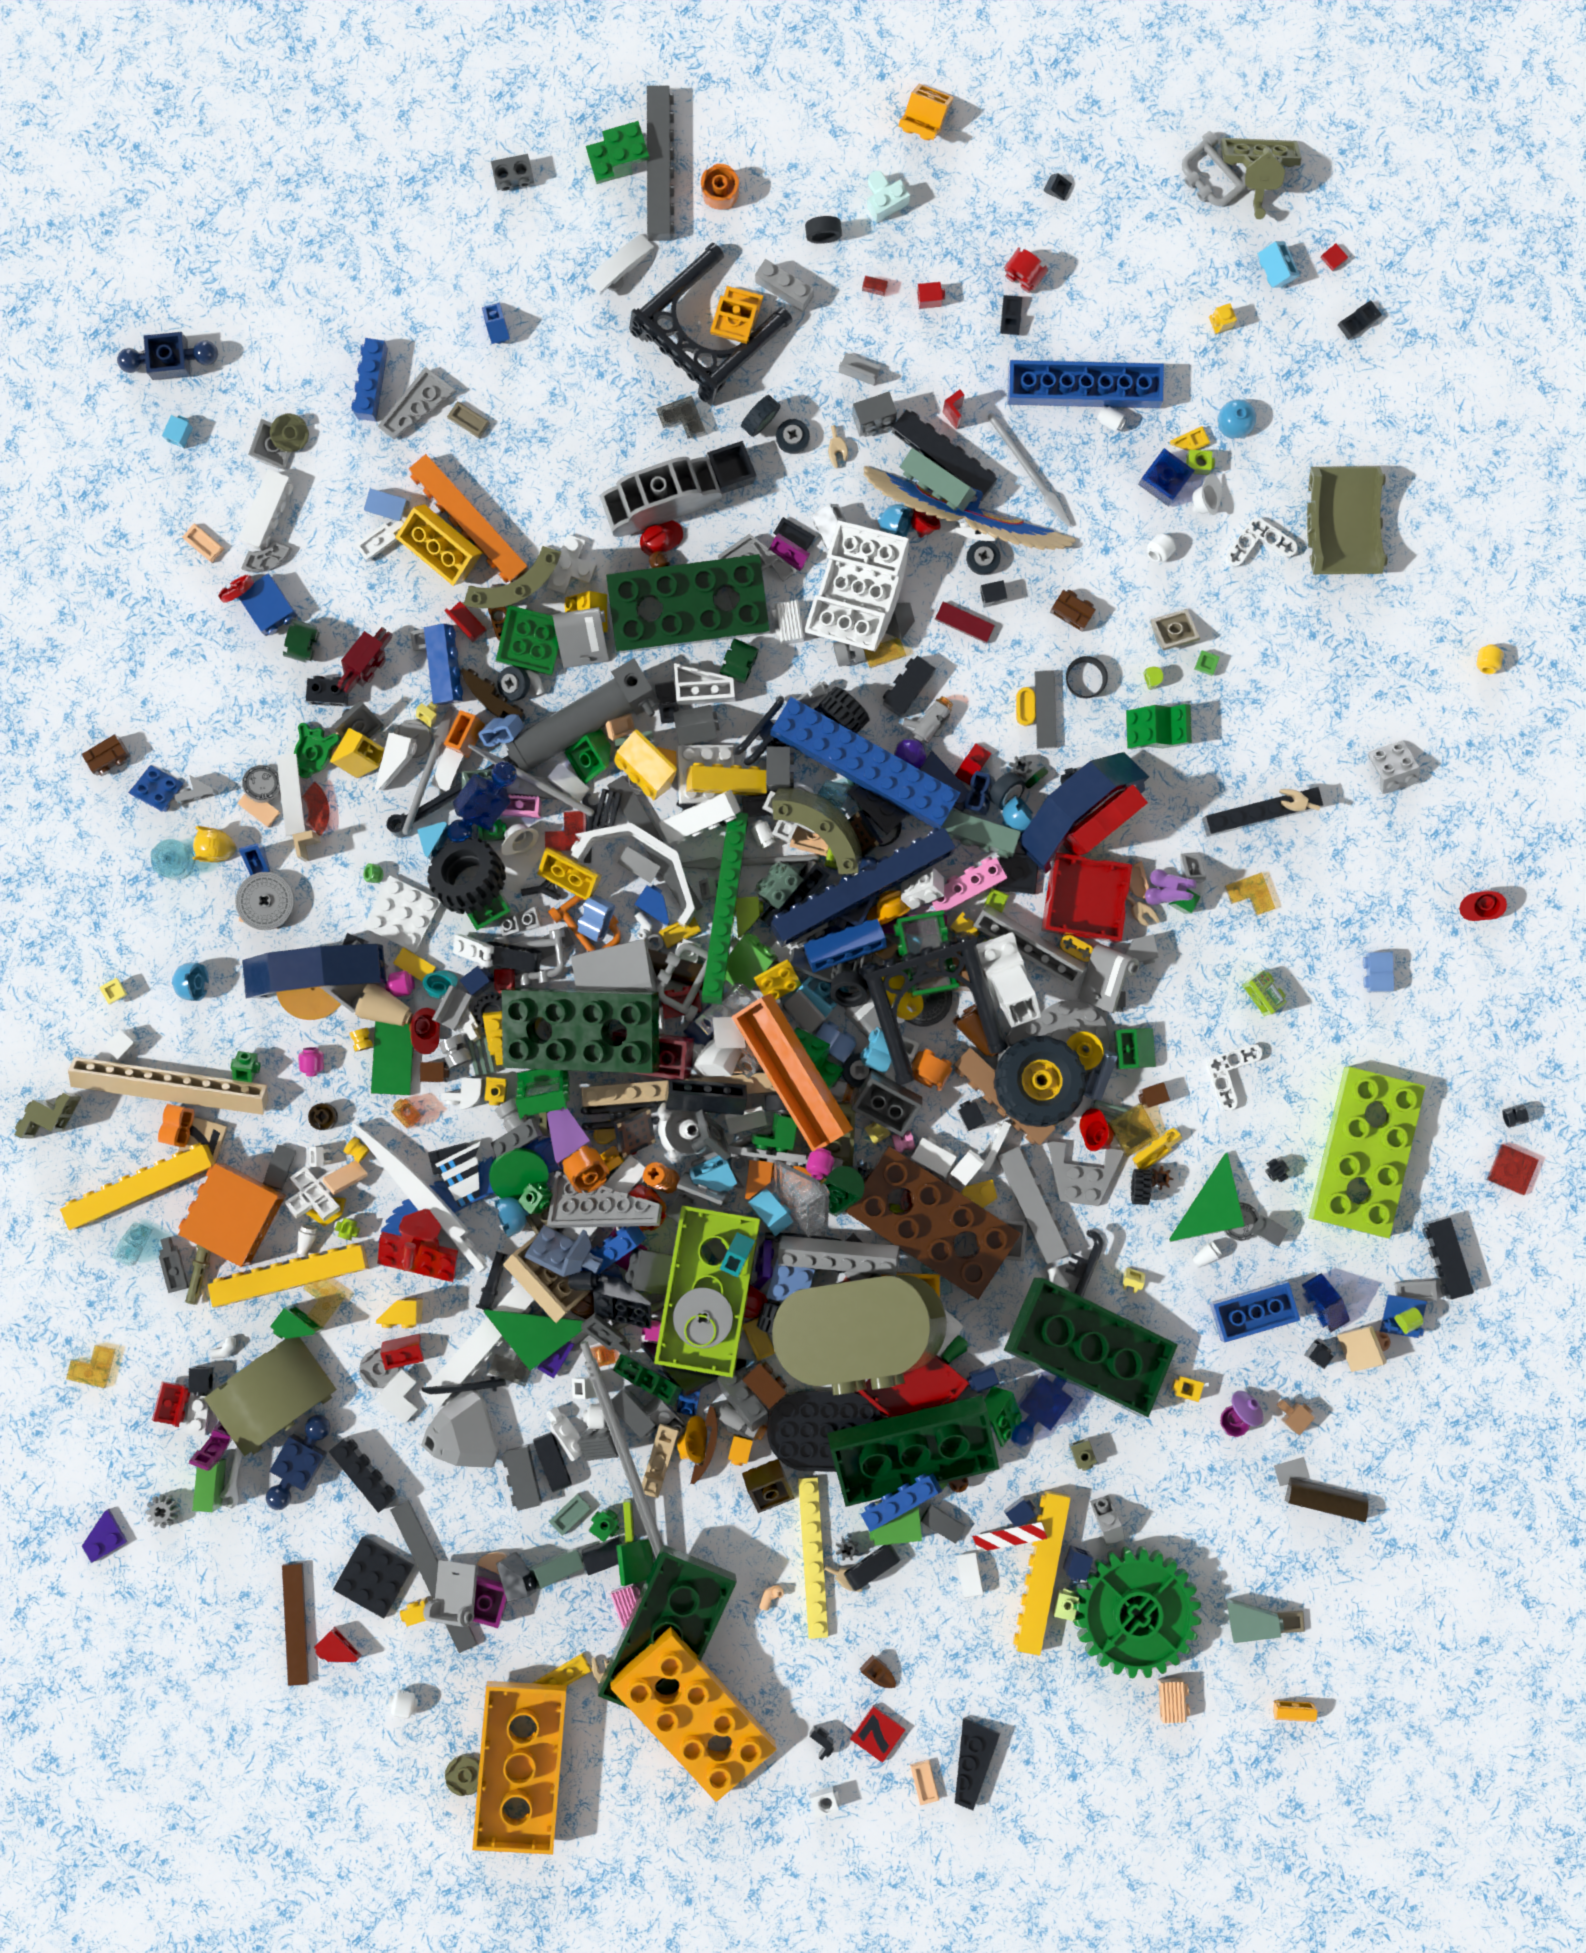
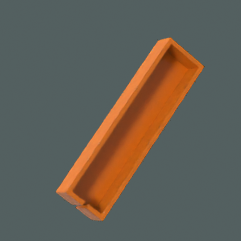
[732,993,853,1151]

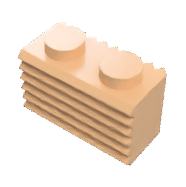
[1158,1678,1190,1723]

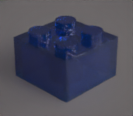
[1138,448,1195,507]

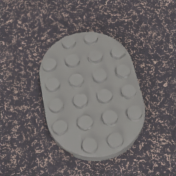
[998,1000,1109,1085]

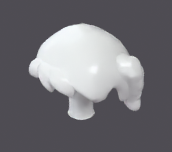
[658,1102,708,1163]

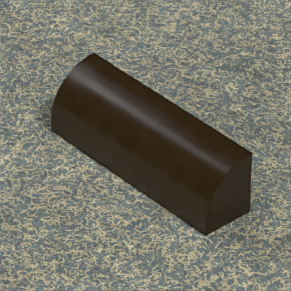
[648,949,704,991]
[1284,1478,1368,1523]

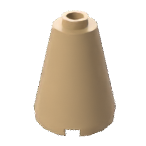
[355,984,413,1026]

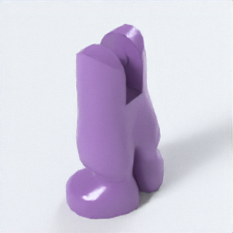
[1145,869,1197,905]

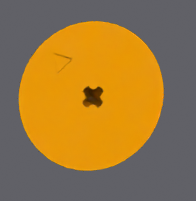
[276,987,341,1020]

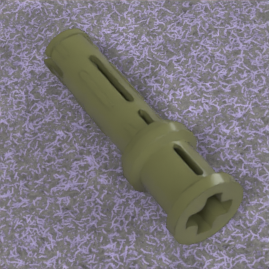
[185,1245,211,1305]

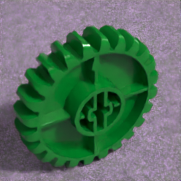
[1073,1546,1202,1679]

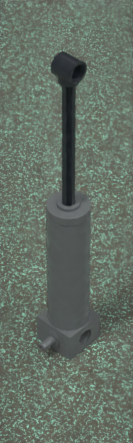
[386,658,660,838]

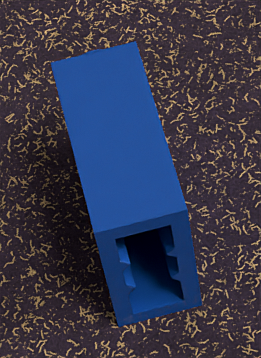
[238,573,297,636]

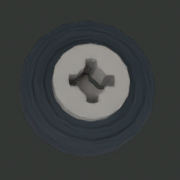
[776,419,810,454]
[966,541,1001,575]
[497,666,530,701]
[842,1053,877,1088]

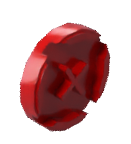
[218,575,254,603]

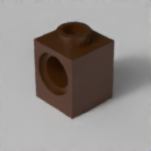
[420,1062,450,1082]
[1138,1082,1170,1108]

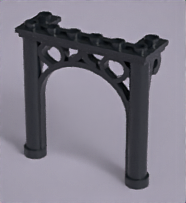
[629,242,793,406]
[858,931,1008,1085]

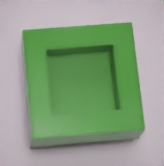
[1194,650,1220,676]

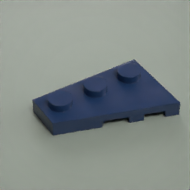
[920,750,969,812]

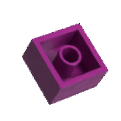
[473,1575,507,1628]

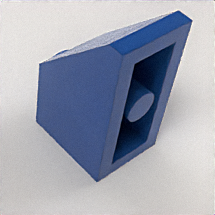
[482,302,510,344]
[634,885,670,927]

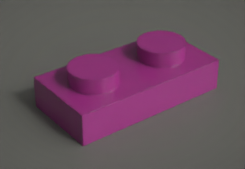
[769,533,810,571]

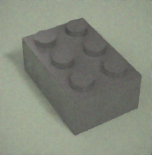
[852,1069,922,1137]

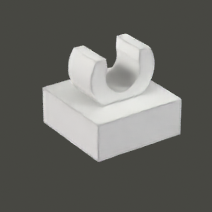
[309,1147,331,1167]

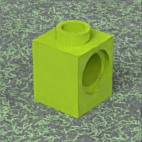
[1185,449,1215,475]

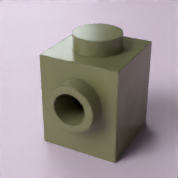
[1068,1438,1097,1471]

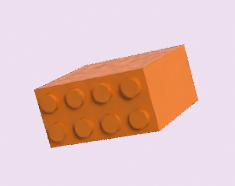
[178,1163,286,1267]

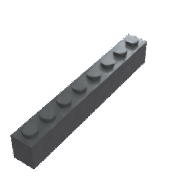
[647,85,675,241]

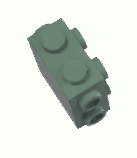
[754,862,804,909]

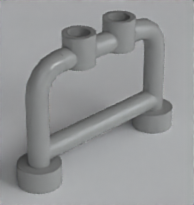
[1182,131,1250,206]
[493,929,565,985]
[656,943,708,1022]

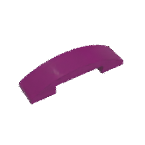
[188,1421,232,1471]

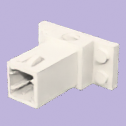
[976,932,1041,1028]

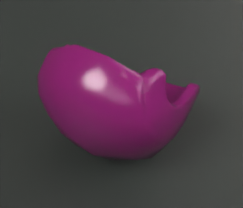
[1220,1405,1250,1437]

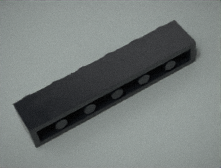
[891,409,997,501]
[1202,787,1323,837]

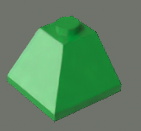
[564,729,611,785]
[270,1304,324,1339]

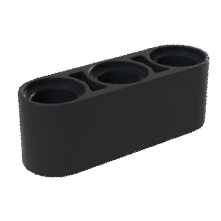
[486,941,542,972]
[533,1432,572,1493]
[843,1544,901,1591]

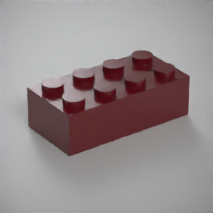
[612,1029,694,1080]

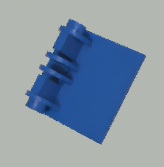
[128,765,184,812]
[1380,1294,1427,1338]

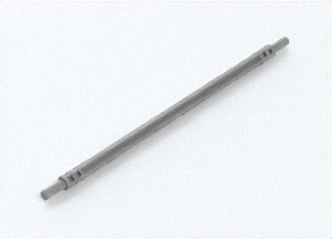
[580,1341,663,1558]

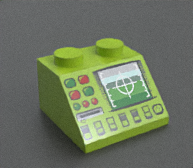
[1242,970,1287,1016]

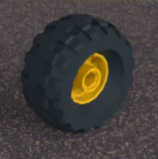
[993,1035,1087,1127]

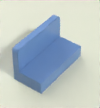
[364,488,410,521]

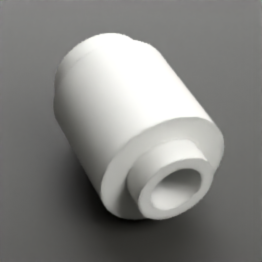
[1097,406,1126,432]
[750,820,776,850]

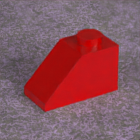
[314,1627,362,1662]

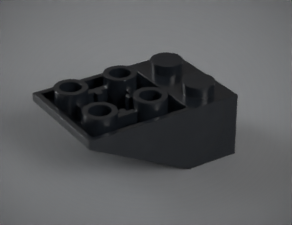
[593,1274,652,1329]

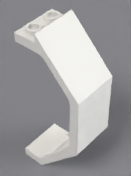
[571,823,696,928]

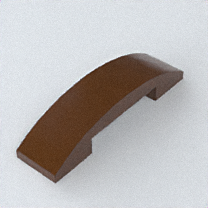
[690,1404,718,1484]

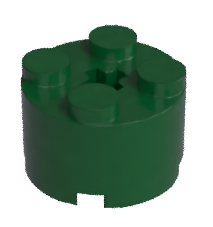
[283,619,320,663]
[719,638,759,684]

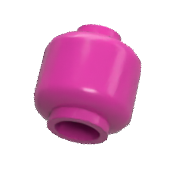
[385,971,415,998]
[298,1047,324,1077]
[806,1148,834,1180]

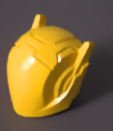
[192,826,236,863]

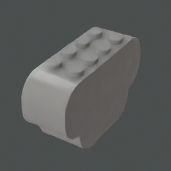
[600,457,722,537]

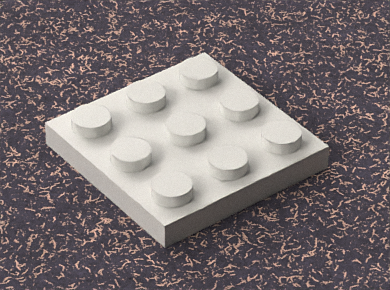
[676,745,737,804]
[363,875,441,953]

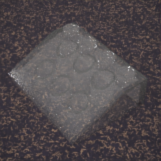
[774,1160,830,1238]

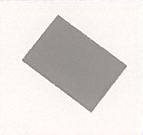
[1274,1457,1310,1486]

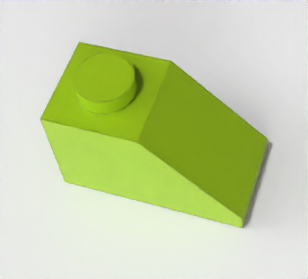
[736,897,763,938]

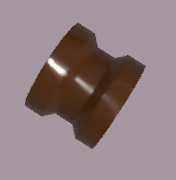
[948,1477,968,1493]

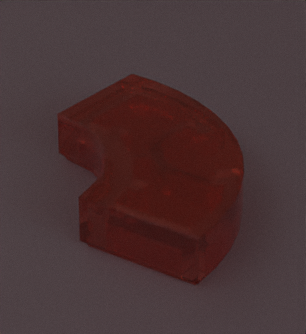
[301,781,330,836]

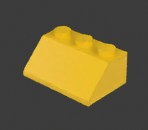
[614,729,677,801]
[537,848,602,900]

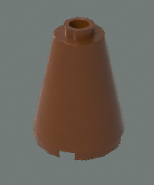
[952,1004,997,1057]

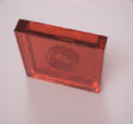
[1486,1144,1539,1196]

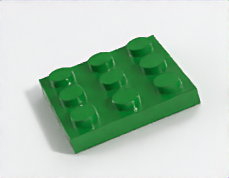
[495,605,559,676]

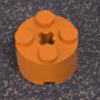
[701,163,739,210]
[911,1049,952,1091]
[562,1145,609,1193]

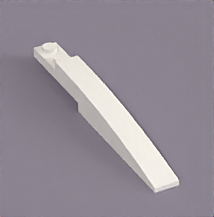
[351,1123,488,1273]

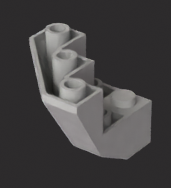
[421,1390,499,1468]

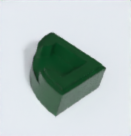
[1025,766,1049,789]

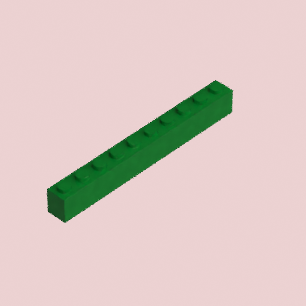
[702,812,748,1005]

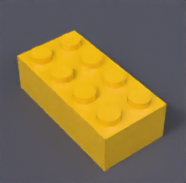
[395,504,483,586]

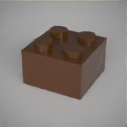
[742,1360,787,1409]

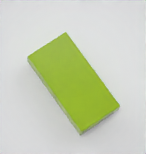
[623,1499,635,1543]

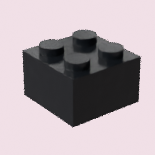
[706,441,757,494]

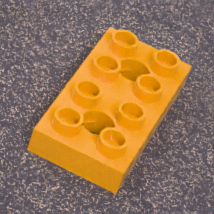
[611,1627,777,1802]
[472,1681,567,1855]

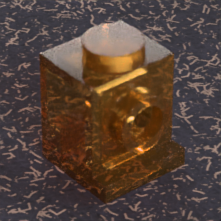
[391,1098,424,1129]

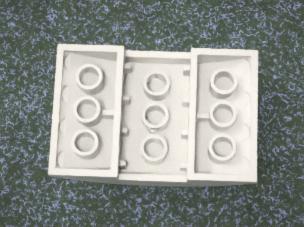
[804,520,909,652]

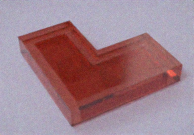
[545,811,584,851]

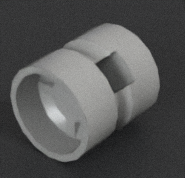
[833,642,865,667]
[439,1034,472,1069]
[495,1097,529,1132]

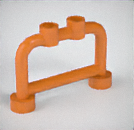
[548,895,621,951]

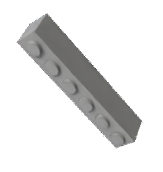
[973,904,1086,987]
[996,1146,1070,1264]
[778,1236,900,1275]

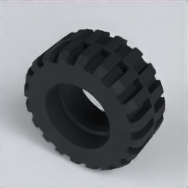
[427,837,506,914]

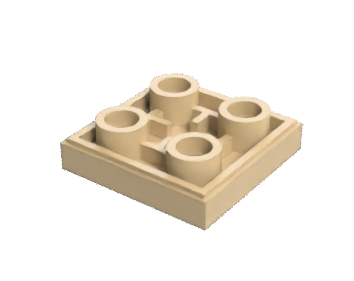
[1337,1326,1387,1372]

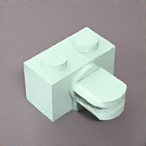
[867,171,910,223]

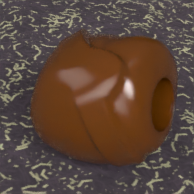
[649,551,670,568]

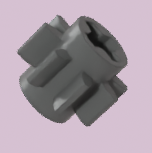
[1009,756,1032,780]
[835,1536,859,1561]

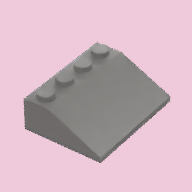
[571,938,658,992]

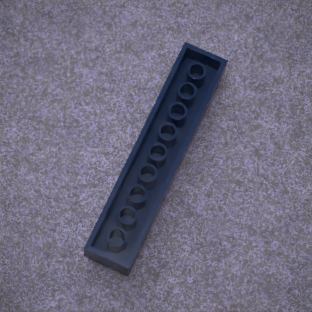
[770,828,956,947]

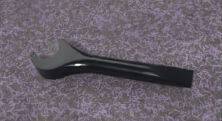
[582,793,599,863]

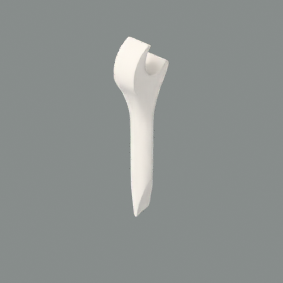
[220,1445,242,1509]

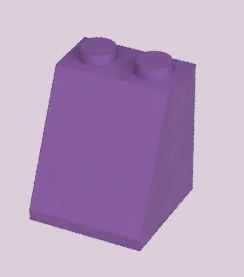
[547,1107,593,1169]

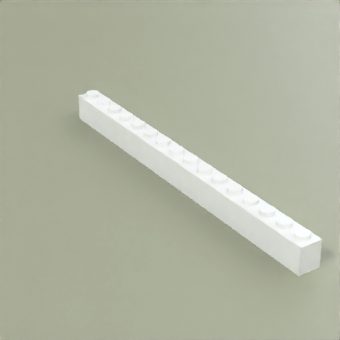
[421,1154,646,1408]

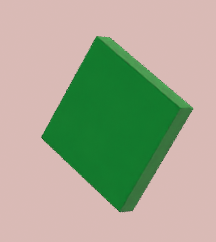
[617,1538,654,1586]

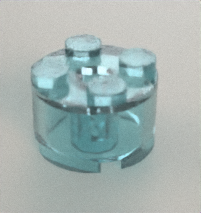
[151,839,196,880]

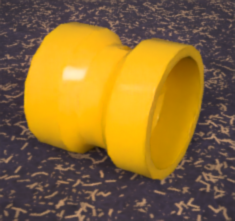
[349,1028,373,1052]
[343,1136,370,1163]

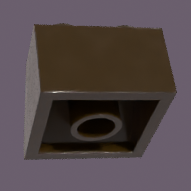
[742,1459,795,1513]

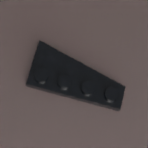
[955,1718,1001,1811]

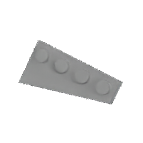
[378,367,456,439]

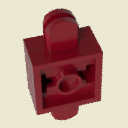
[337,627,393,694]

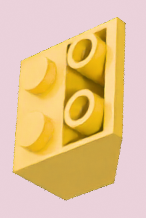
[564,591,608,633]
[330,728,385,778]
[376,1298,423,1328]

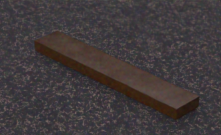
[282,1563,309,1686]

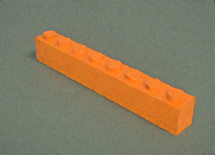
[409,454,529,583]

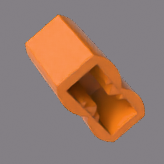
[158,1104,194,1148]

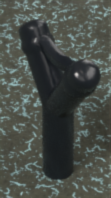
[521,879,561,900]

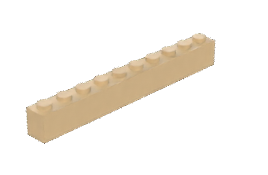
[68,1057,268,1115]
[581,1073,776,1107]

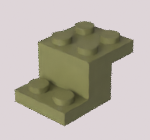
[14,1093,81,1139]

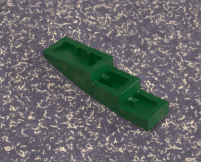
[613,1354,683,1406]

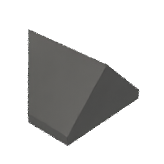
[885,603,915,640]

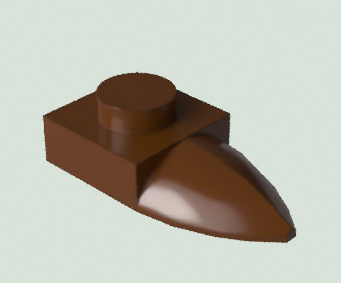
[860,1655,896,1688]

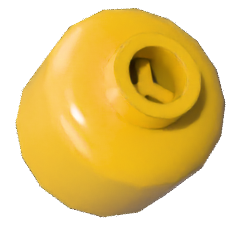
[1476,644,1504,675]

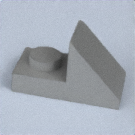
[174,775,218,805]

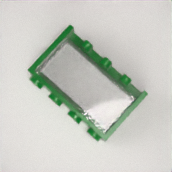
[894,910,959,998]
[515,1069,570,1120]

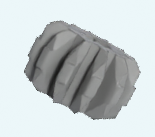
[145,1494,180,1528]

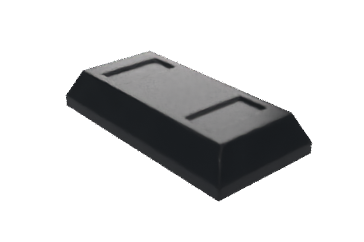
[773,517,816,551]

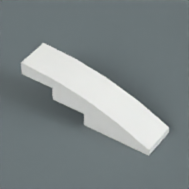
[586,234,655,295]
[277,754,305,836]

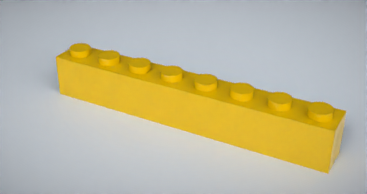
[60,1143,216,1230]
[207,1243,369,1308]
[1013,1490,1071,1656]

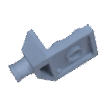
[525,1225,603,1277]

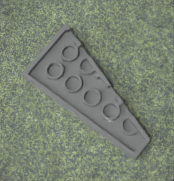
[728,1145,843,1170]
[547,1171,662,1228]

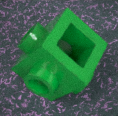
[230,1051,261,1083]
[518,1182,553,1214]
[588,1509,620,1542]

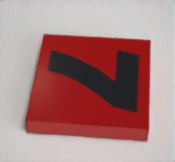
[850,1705,905,1763]

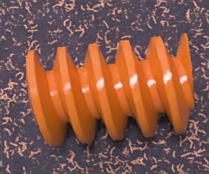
[643,1162,680,1194]

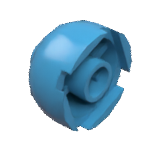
[1217,399,1256,439]
[878,504,913,537]
[1002,795,1033,835]
[171,962,209,1001]
[494,1197,529,1238]

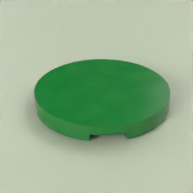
[489,1148,549,1200]

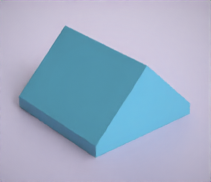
[417,822,453,860]

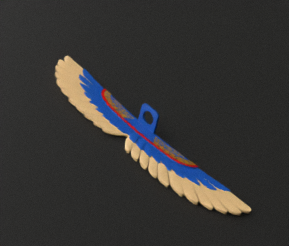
[863,466,1076,550]

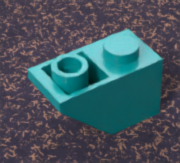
[720,1232,755,1277]

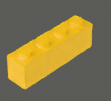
[686,763,767,796]

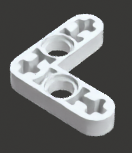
[1225,518,1297,568]
[1206,1044,1262,1111]

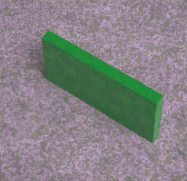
[371,1021,414,1096]

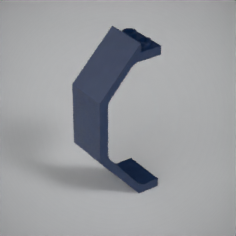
[1018,752,1150,874]
[242,944,387,999]

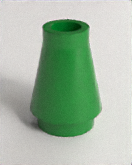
[941,1335,969,1364]

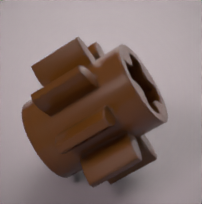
[1151,1166,1174,1190]

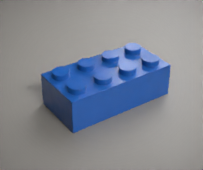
[1209,1281,1300,1343]

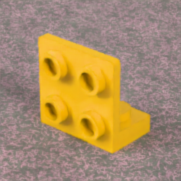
[754,959,801,1000]

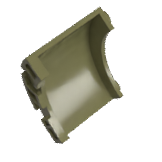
[1307,466,1388,575]
[463,546,562,608]
[772,787,863,874]
[204,1337,337,1457]

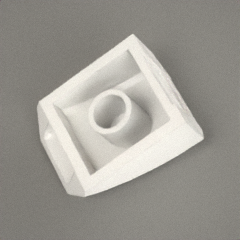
[693,1038,743,1078]

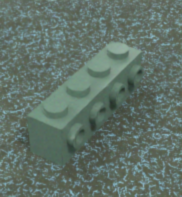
[899,448,976,511]
[941,810,1021,858]

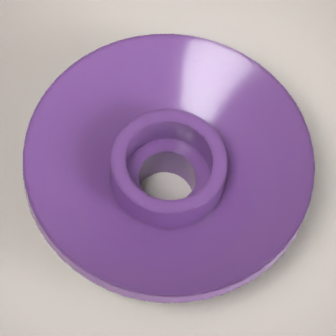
[1232,1390,1264,1426]

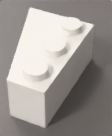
[674,663,735,706]

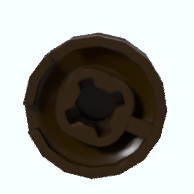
[308,1103,338,1131]

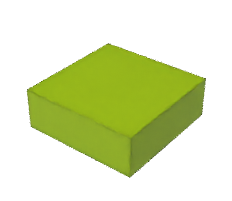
[984,888,1009,913]

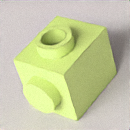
[1053,1588,1079,1621]

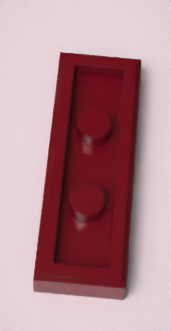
[934,601,995,644]

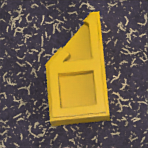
[1169,426,1210,451]

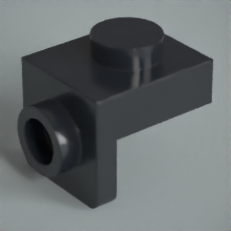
[809,1726,834,1760]

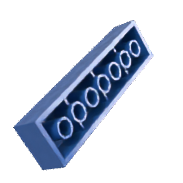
[1007,360,1164,408]

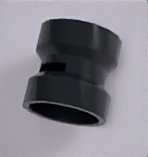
[1502,1104,1529,1128]

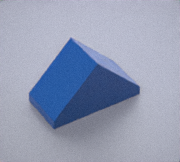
[239,843,271,876]

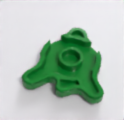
[294,722,342,779]

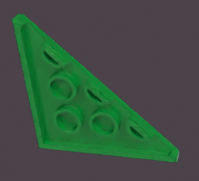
[1169,1153,1245,1242]
[483,1309,584,1371]

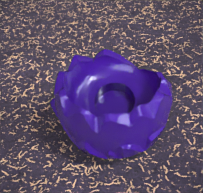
[894,739,926,769]

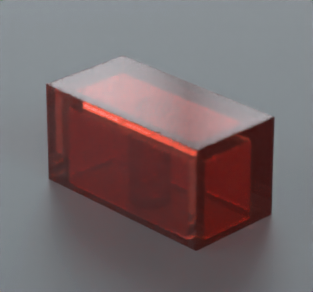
[862,275,888,297]

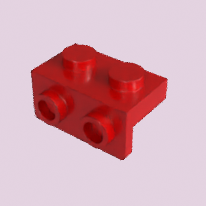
[661,986,702,1019]
[152,1381,190,1427]

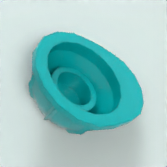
[422,970,458,1000]

